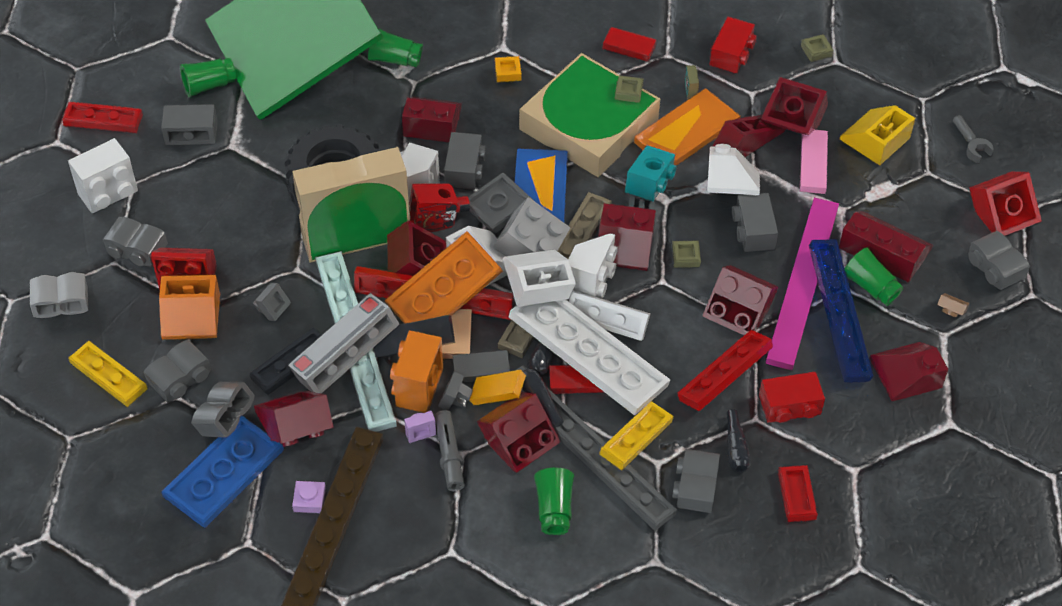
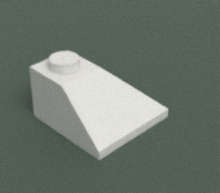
[707,144,760,195]

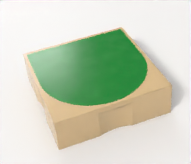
[519,53,660,177]
[292,147,410,262]

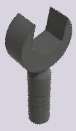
[953,115,993,163]

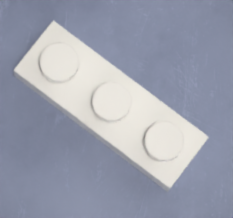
[569,291,650,341]

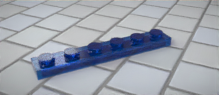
[809,239,873,382]

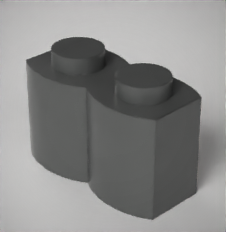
[103,217,168,267]
[968,231,1030,290]
[144,340,211,402]
[191,381,255,437]
[672,449,720,513]

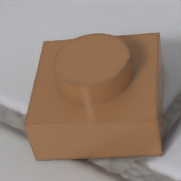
[937,293,970,317]

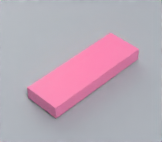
[800,130,828,194]

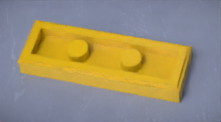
[69,341,148,407]
[599,401,674,470]

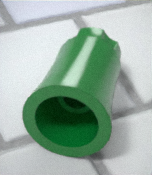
[368,28,423,68]
[180,58,236,98]
[842,248,903,306]
[534,468,574,535]

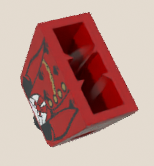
[409,184,470,233]

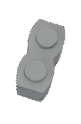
[30,272,88,318]

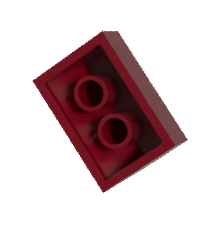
[839,211,933,282]

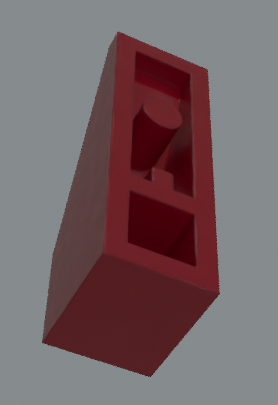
[713,114,785,157]

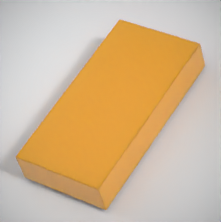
[469,370,526,405]

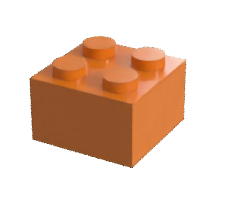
[390,330,443,413]

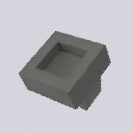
[253,283,291,321]
[438,372,473,410]

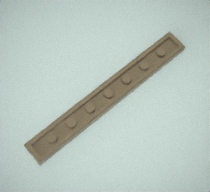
[498,192,612,358]

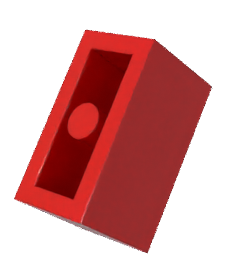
[710,16,757,73]
[759,372,825,423]

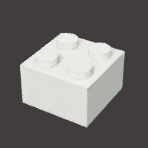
[68,138,138,214]

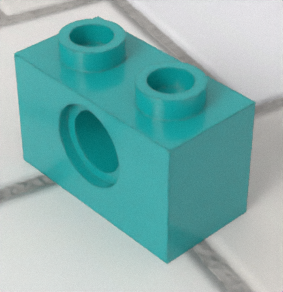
[625,145,677,201]

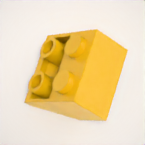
[840,105,915,166]

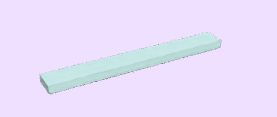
[316,252,397,432]

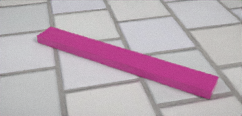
[766,197,839,370]

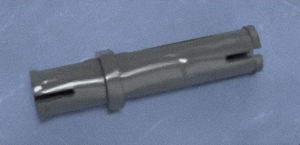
[435,410,464,491]

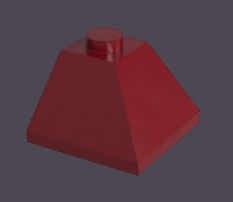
[869,342,949,402]

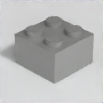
[493,197,570,256]

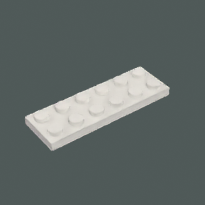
[509,300,670,415]

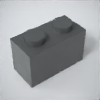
[161,105,218,145]
[444,132,486,190]
[732,193,778,252]

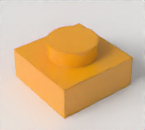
[495,56,521,82]

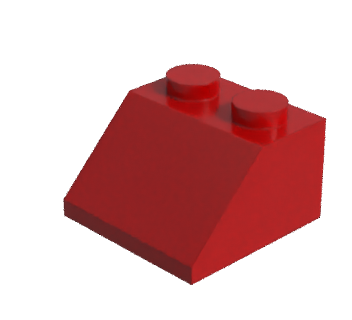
[969,171,1042,236]

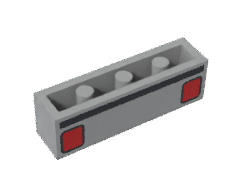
[288,293,399,393]

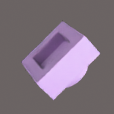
[404,411,436,443]
[292,481,326,513]

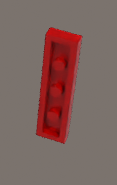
[677,330,773,411]

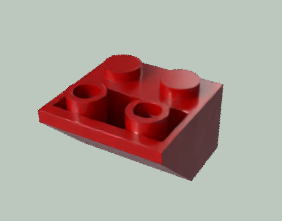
[151,247,217,289]

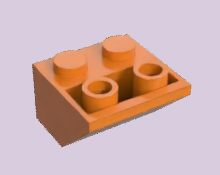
[159,275,220,340]

